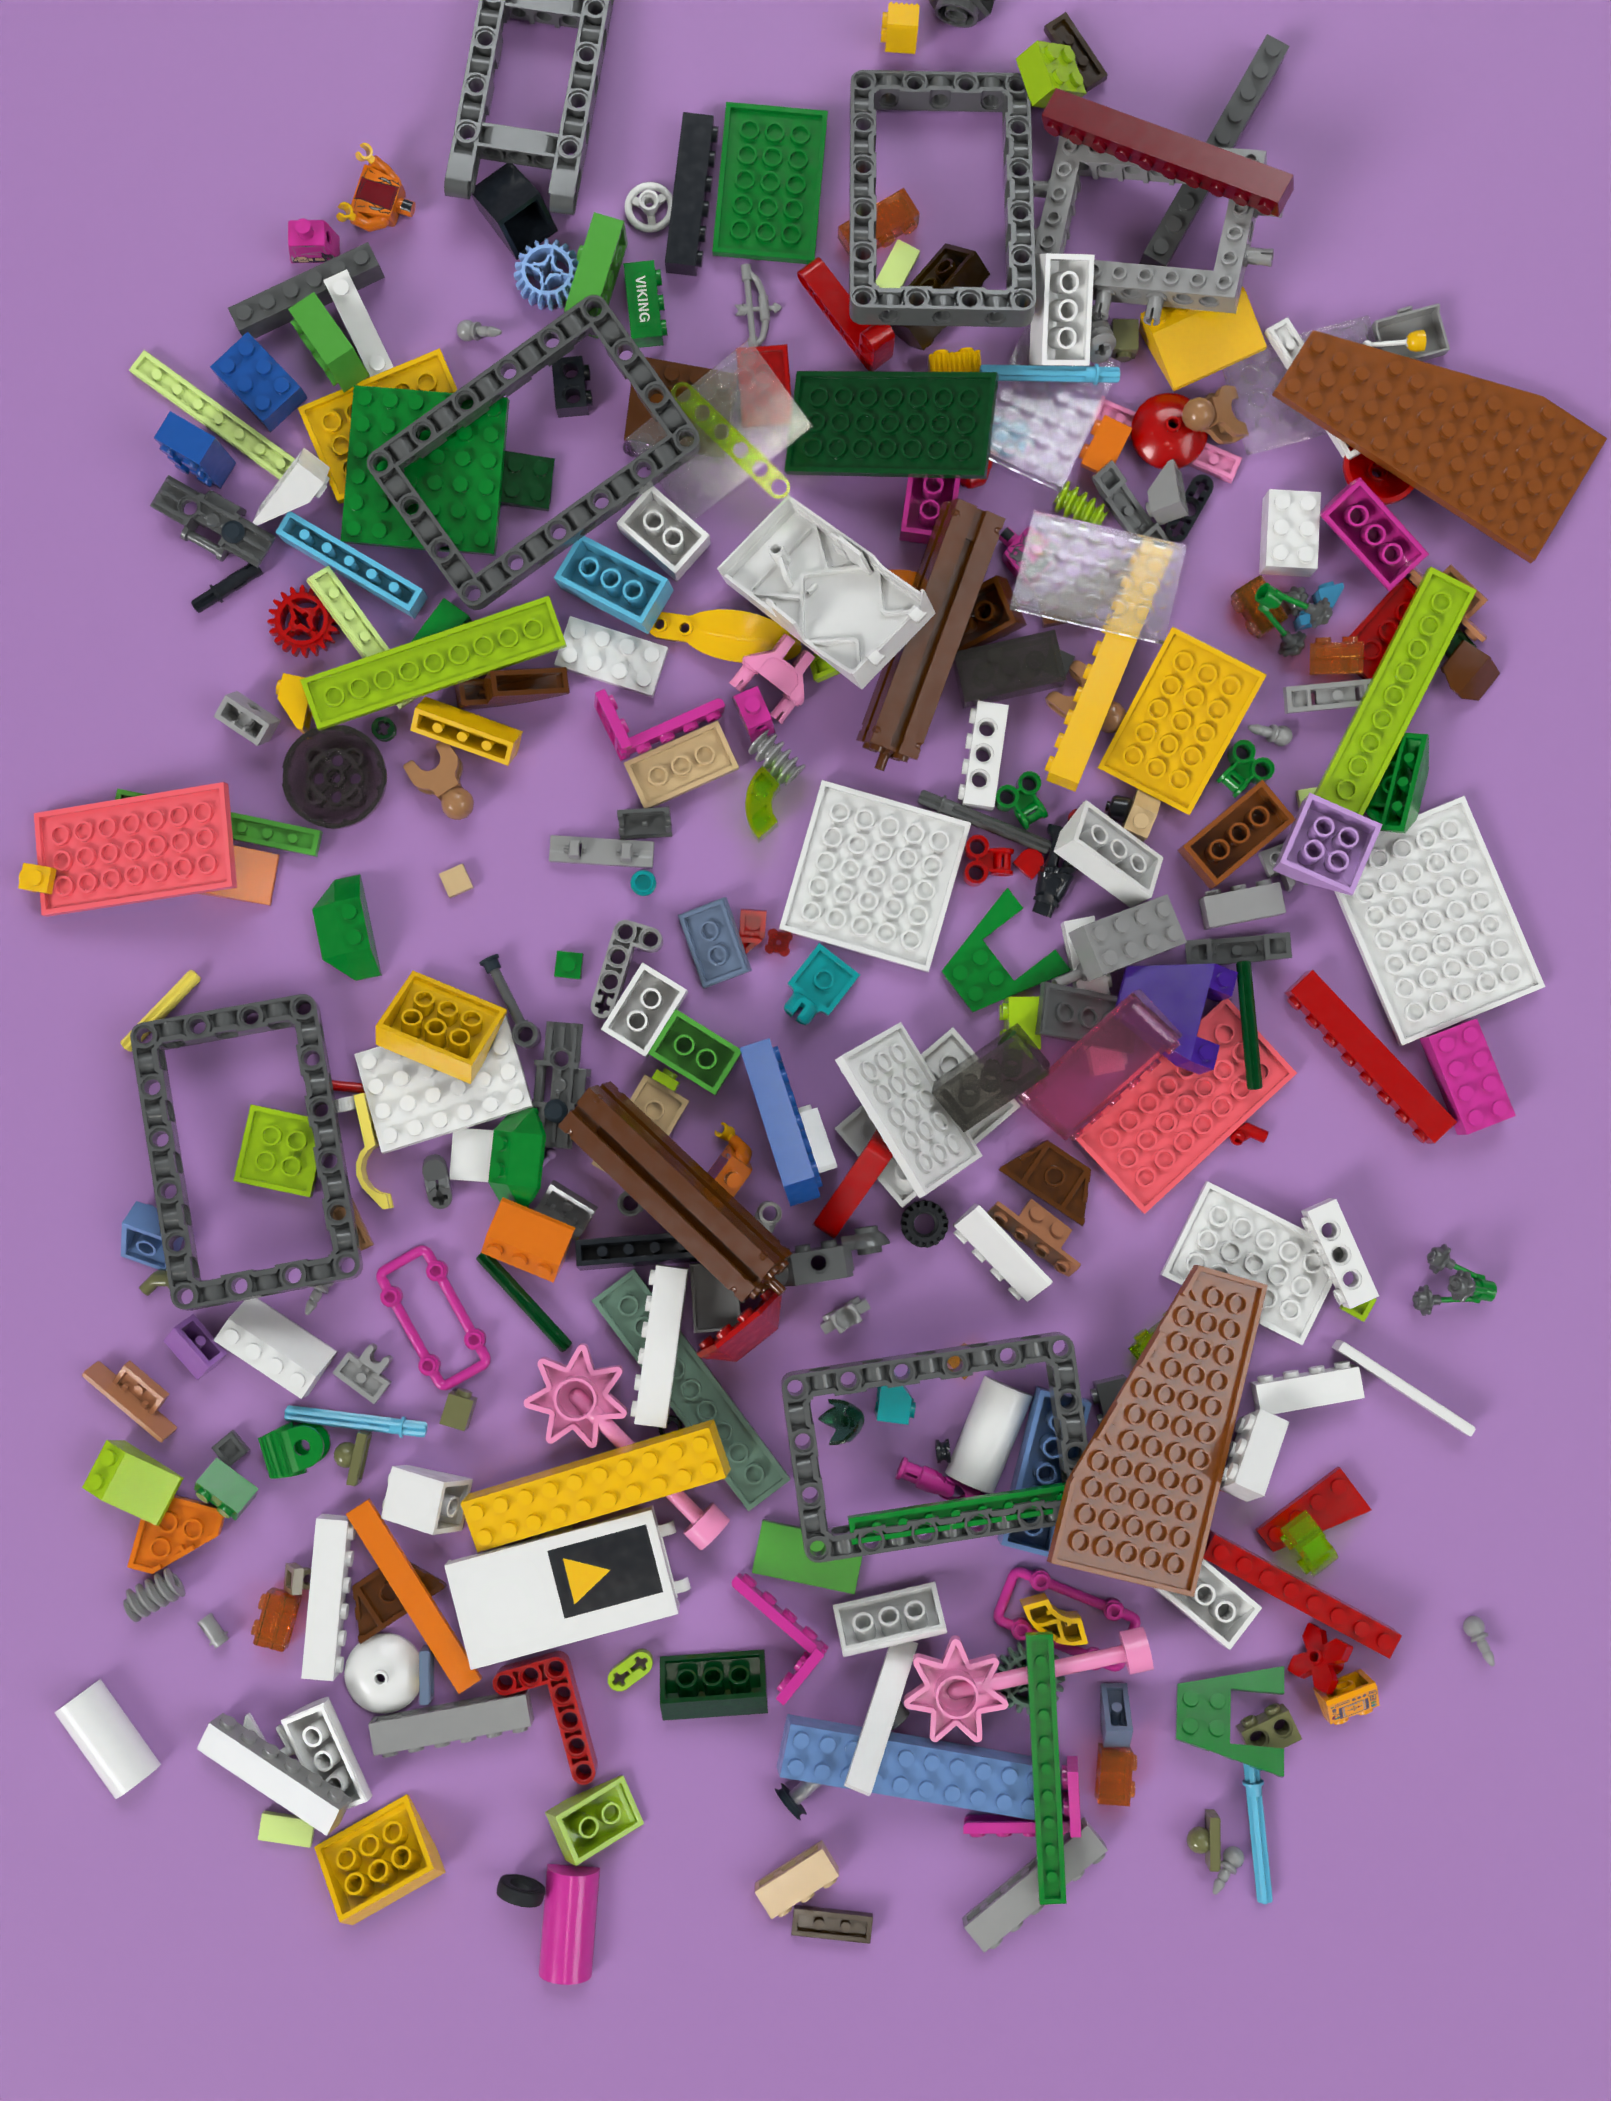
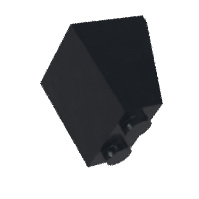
[471,163,558,260]

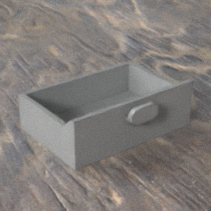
[1369,303,1450,361]
[690,1263,745,1333]

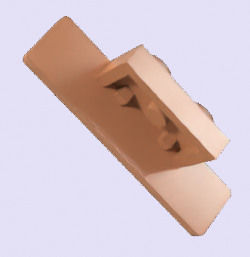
[1409,564,1488,643]
[987,1199,1081,1277]
[82,1361,177,1442]

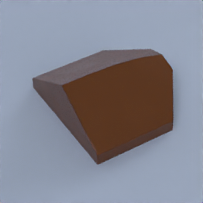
[1441,640,1500,701]

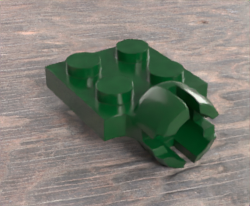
[501,451,555,511]

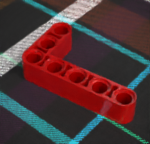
[797,257,895,371]
[812,1129,893,1239]
[493,1651,598,1785]

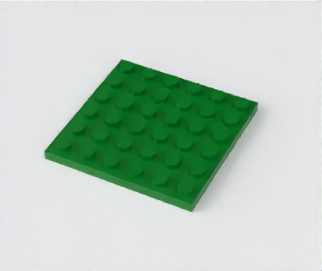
[341,385,510,556]

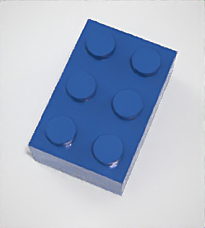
[210,332,308,433]
[154,411,236,489]

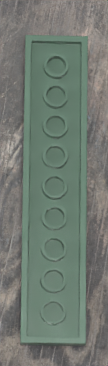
[591,1269,791,1511]

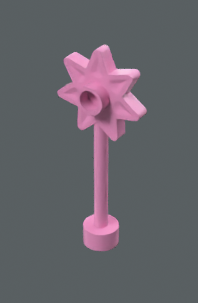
[524,1343,730,1551]
[903,1626,1154,1743]

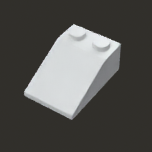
[253,448,330,526]

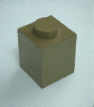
[1109,319,1139,362]
[439,1388,478,1431]

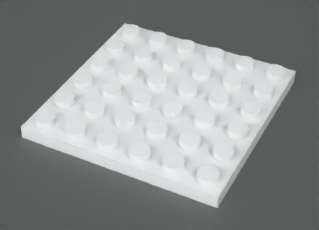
[779,780,971,972]

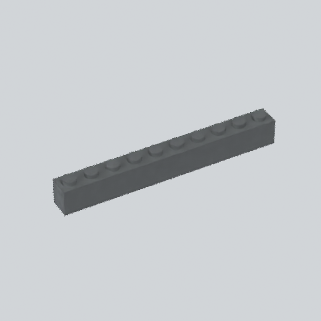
[1139,34,1290,266]

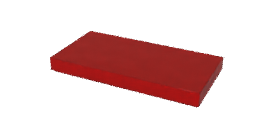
[1334,577,1417,679]

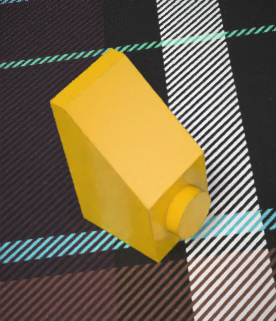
[276,673,312,735]

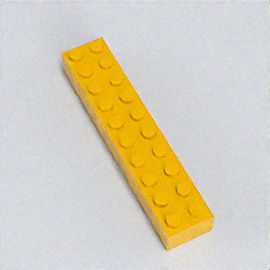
[460,1419,731,1553]

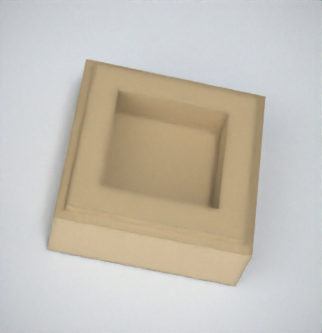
[439,864,474,899]

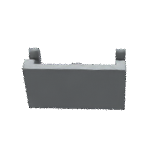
[617,807,672,840]

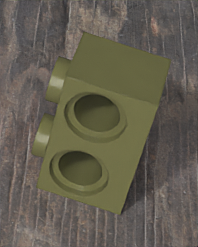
[1236,1703,1302,1748]

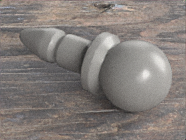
[457,320,502,341]
[1248,724,1293,746]
[305,1283,334,1315]
[1463,1616,1495,1666]
[1213,1846,1244,1895]

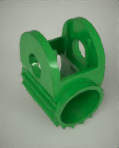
[258,1421,331,1479]

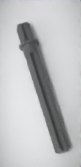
[918,790,1052,854]

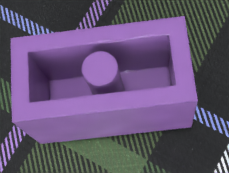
[163,1314,228,1380]

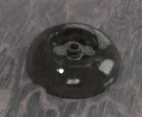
[282,725,387,829]

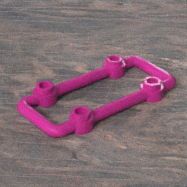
[376,1245,491,1391]
[993,1567,1141,1672]

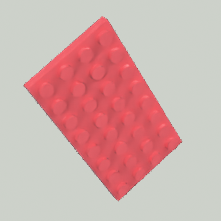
[34,782,237,917]
[1073,998,1297,1214]

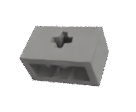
[213,691,281,746]

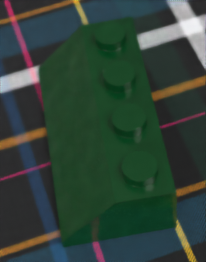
[660,1649,768,1721]

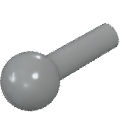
[1052,963,1087,986]

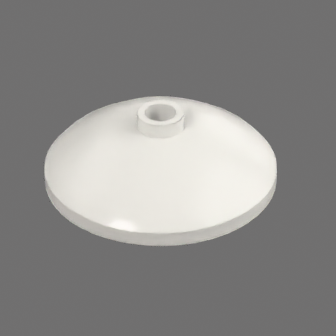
[344,1633,419,1714]

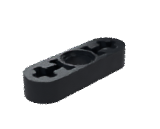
[1164,474,1214,545]

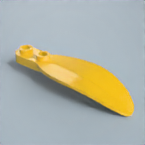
[650,609,802,663]

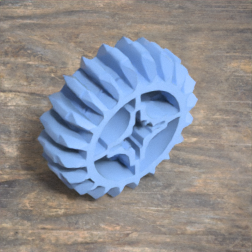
[514,238,579,311]

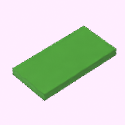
[752,1519,862,1594]

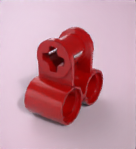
[963,834,1014,887]

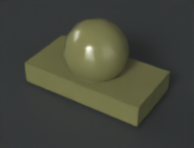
[334,1430,372,1486]
[1187,1809,1221,1872]

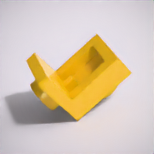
[18,863,57,894]

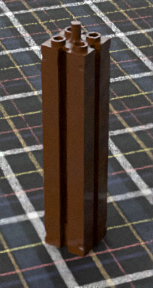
[856,498,1006,771]
[558,1081,793,1302]

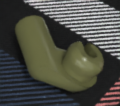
[139,1270,169,1296]

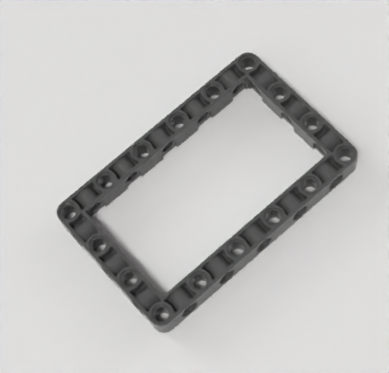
[849,70,1036,327]
[367,295,701,610]
[130,994,363,1311]
[781,1332,1088,1563]

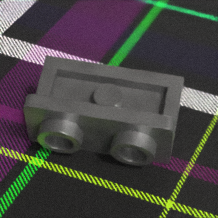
[534,1180,598,1240]

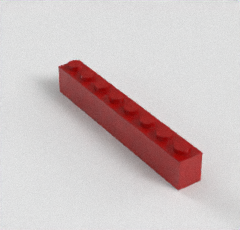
[1284,970,1457,1144]
[1203,1530,1402,1659]

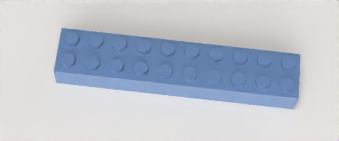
[776,1714,1034,1820]

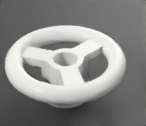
[625,182,673,233]

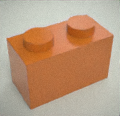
[1078,415,1132,474]

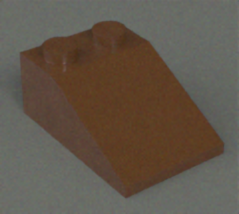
[955,575,1027,657]

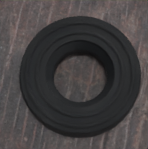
[496,1874,545,1908]

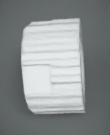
[335,1096,356,1113]

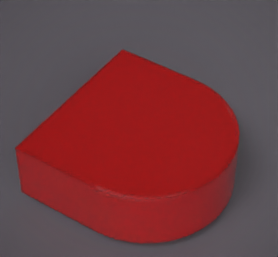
[1012,848,1044,880]

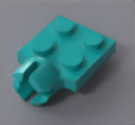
[784,943,860,1025]

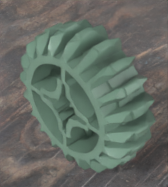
[997,1642,1065,1715]

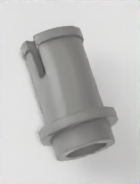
[197,1613,229,1649]

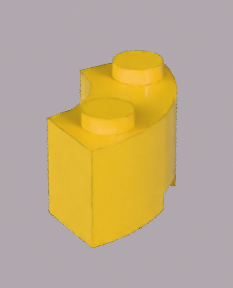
[1019,1592,1088,1646]

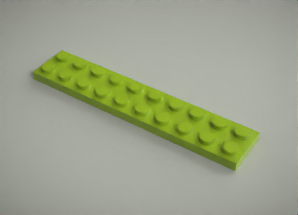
[1314,567,1477,816]
[300,596,567,731]

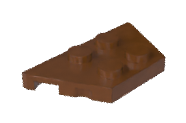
[998,1140,1091,1226]
[352,1562,447,1644]

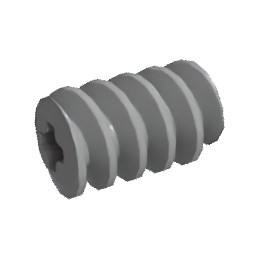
[1090,305,1116,363]
[748,729,806,786]
[123,1568,185,1622]

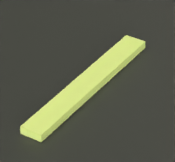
[129,350,295,480]

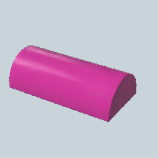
[1319,478,1429,591]
[539,1864,600,1985]

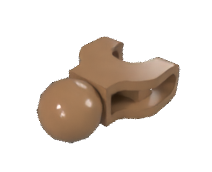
[1182,385,1249,444]
[1045,660,1126,733]
[403,741,474,820]

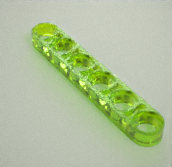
[671,382,791,499]

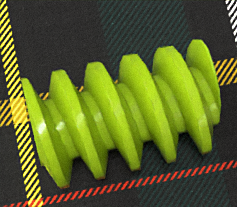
[1052,480,1110,535]

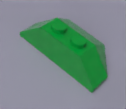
[1365,733,1429,833]
[312,874,382,981]
[488,1107,546,1208]

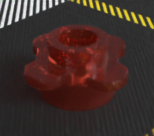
[765,928,793,957]

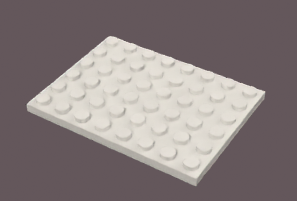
[1334,796,1545,1046]

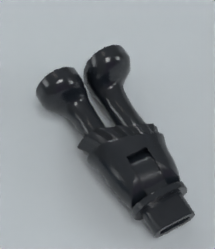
[1032,824,1078,918]

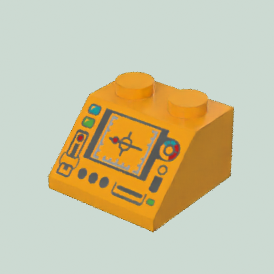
[1313,1669,1380,1725]

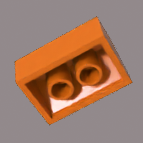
[481,1197,576,1283]

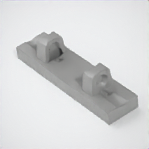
[1283,679,1371,714]
[549,835,655,869]

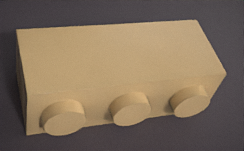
[755,1840,839,1920]

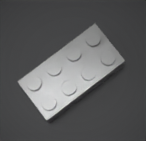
[1068,894,1187,981]

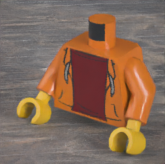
[336,143,416,232]
[707,1122,753,1197]

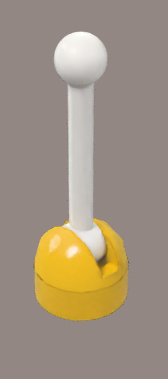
[1362,330,1426,352]

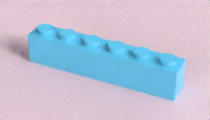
[276,511,428,619]

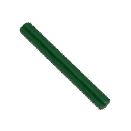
[1236,961,1263,1090]
[476,1253,572,1352]

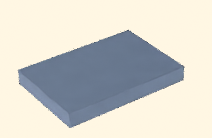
[678,897,752,989]

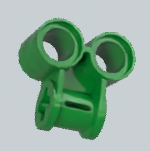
[1216,740,1275,798]
[995,771,1048,830]

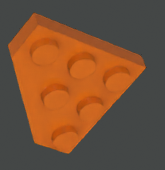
[127,1495,225,1574]

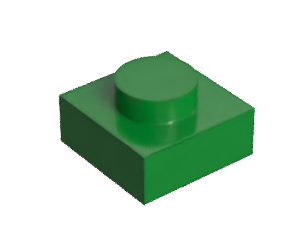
[554,951,584,980]

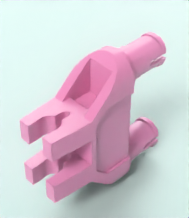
[729,634,815,724]

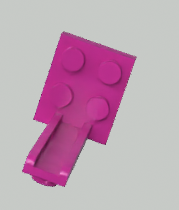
[594,689,725,761]
[732,1573,829,1706]
[963,1756,1081,1837]

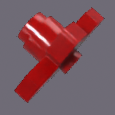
[1287,1623,1353,1695]

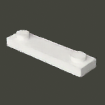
[323,269,394,377]

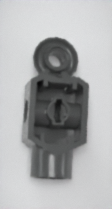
[775,1225,890,1286]

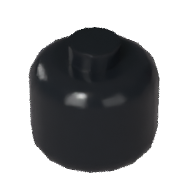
[1105,795,1133,823]

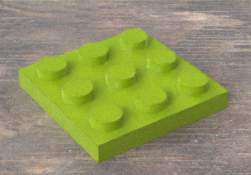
[233,1104,317,1197]

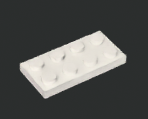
[554,616,669,698]

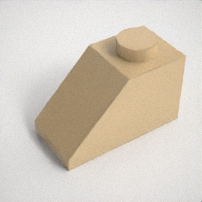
[1122,789,1161,842]

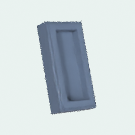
[419,1645,434,1705]

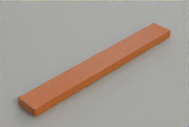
[346,1498,482,1694]

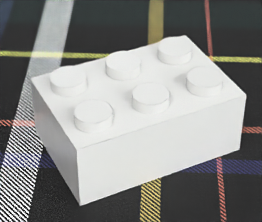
[617,486,711,582]
[1259,489,1321,577]
[601,962,688,1058]
[1220,1409,1289,1502]

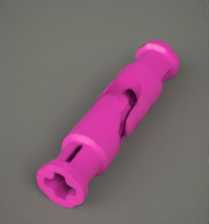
[895,1457,986,1500]

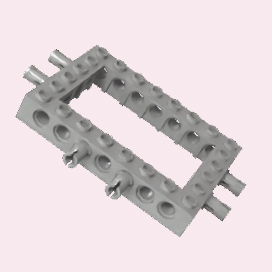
[1033,136,1284,326]

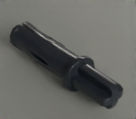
[191,563,264,613]

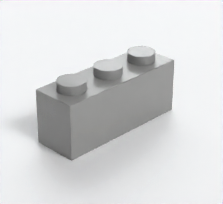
[1199,879,1286,930]

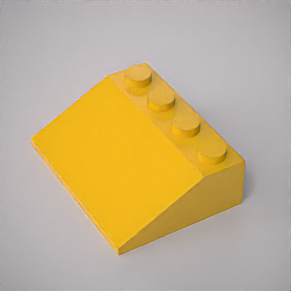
[1139,286,1267,391]
[375,971,507,1084]
[314,1794,446,1925]

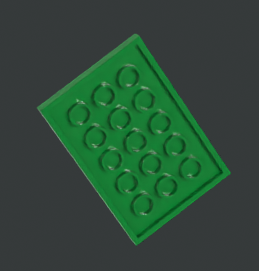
[712,102,828,264]

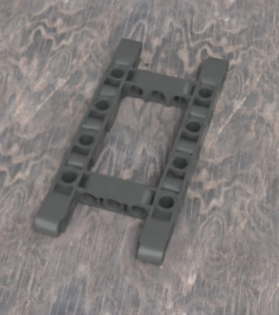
[444,0,614,216]

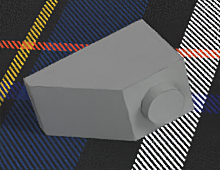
[1146,459,1189,525]

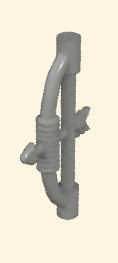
[734,264,782,347]

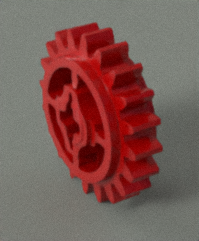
[267,585,340,658]

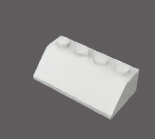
[1029,253,1095,366]
[1054,800,1163,908]
[953,1203,1053,1302]
[214,1298,338,1399]
[1152,1559,1262,1650]

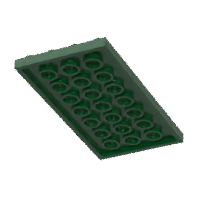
[784,371,999,479]

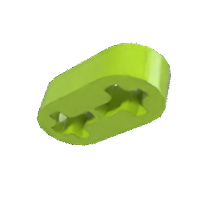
[608,1649,653,1691]

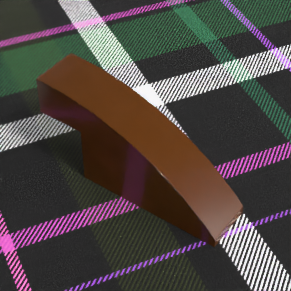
[454,667,570,710]

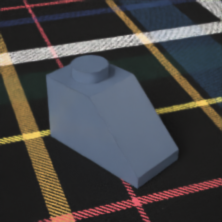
[1100,1683,1133,1747]

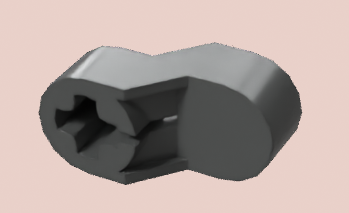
[422,1154,452,1209]

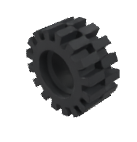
[900,1200,948,1248]

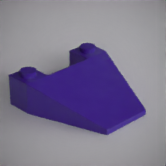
[1113,964,1238,1075]

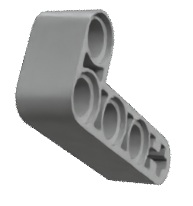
[591,920,663,1020]

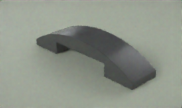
[1091,460,1172,550]
[1185,932,1292,965]

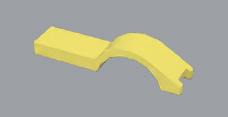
[353,1093,394,1210]

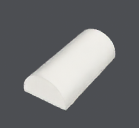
[945,1375,1033,1494]
[833,1581,947,1657]
[54,1679,161,1799]
[281,1697,372,1809]

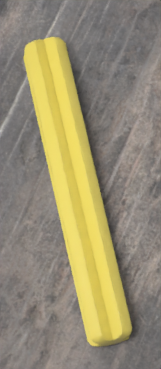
[120,970,201,1052]

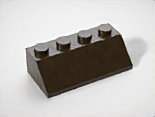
[890,243,990,351]

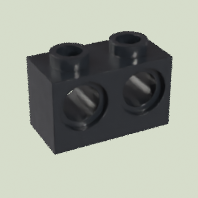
[552,356,593,418]

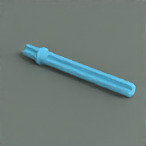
[979,364,1120,385]
[284,1405,428,1438]
[1242,1763,1273,1904]

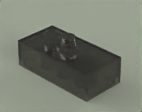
[953,630,1066,709]
[931,1023,1050,1132]

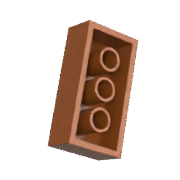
[1177,780,1296,890]

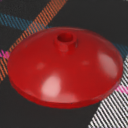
[1130,393,1208,469]
[1343,446,1414,505]

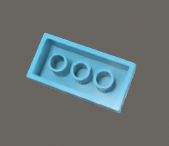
[554,536,674,634]

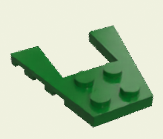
[941,888,1071,1013]
[1175,1666,1284,1778]

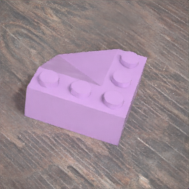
[1273,793,1383,896]

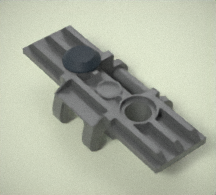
[150,475,276,568]
[532,1021,591,1149]

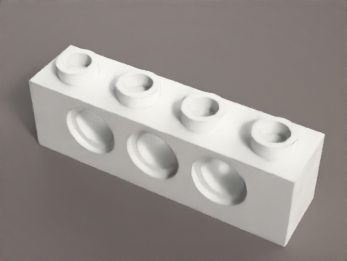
[958,701,1009,811]
[1301,1198,1379,1309]

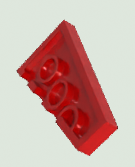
[1255,1467,1372,1552]

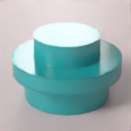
[630,870,657,896]

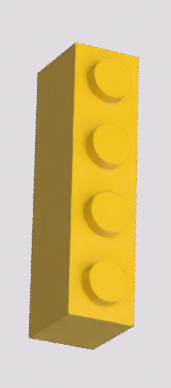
[410,696,523,766]

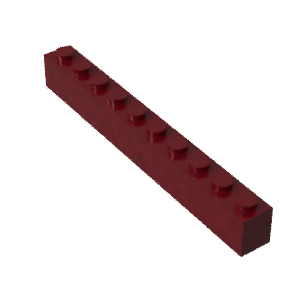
[1041,88,1294,217]

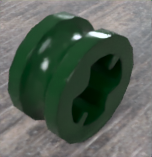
[371,717,397,742]

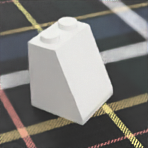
[798,1104,837,1173]
[381,1465,473,1535]

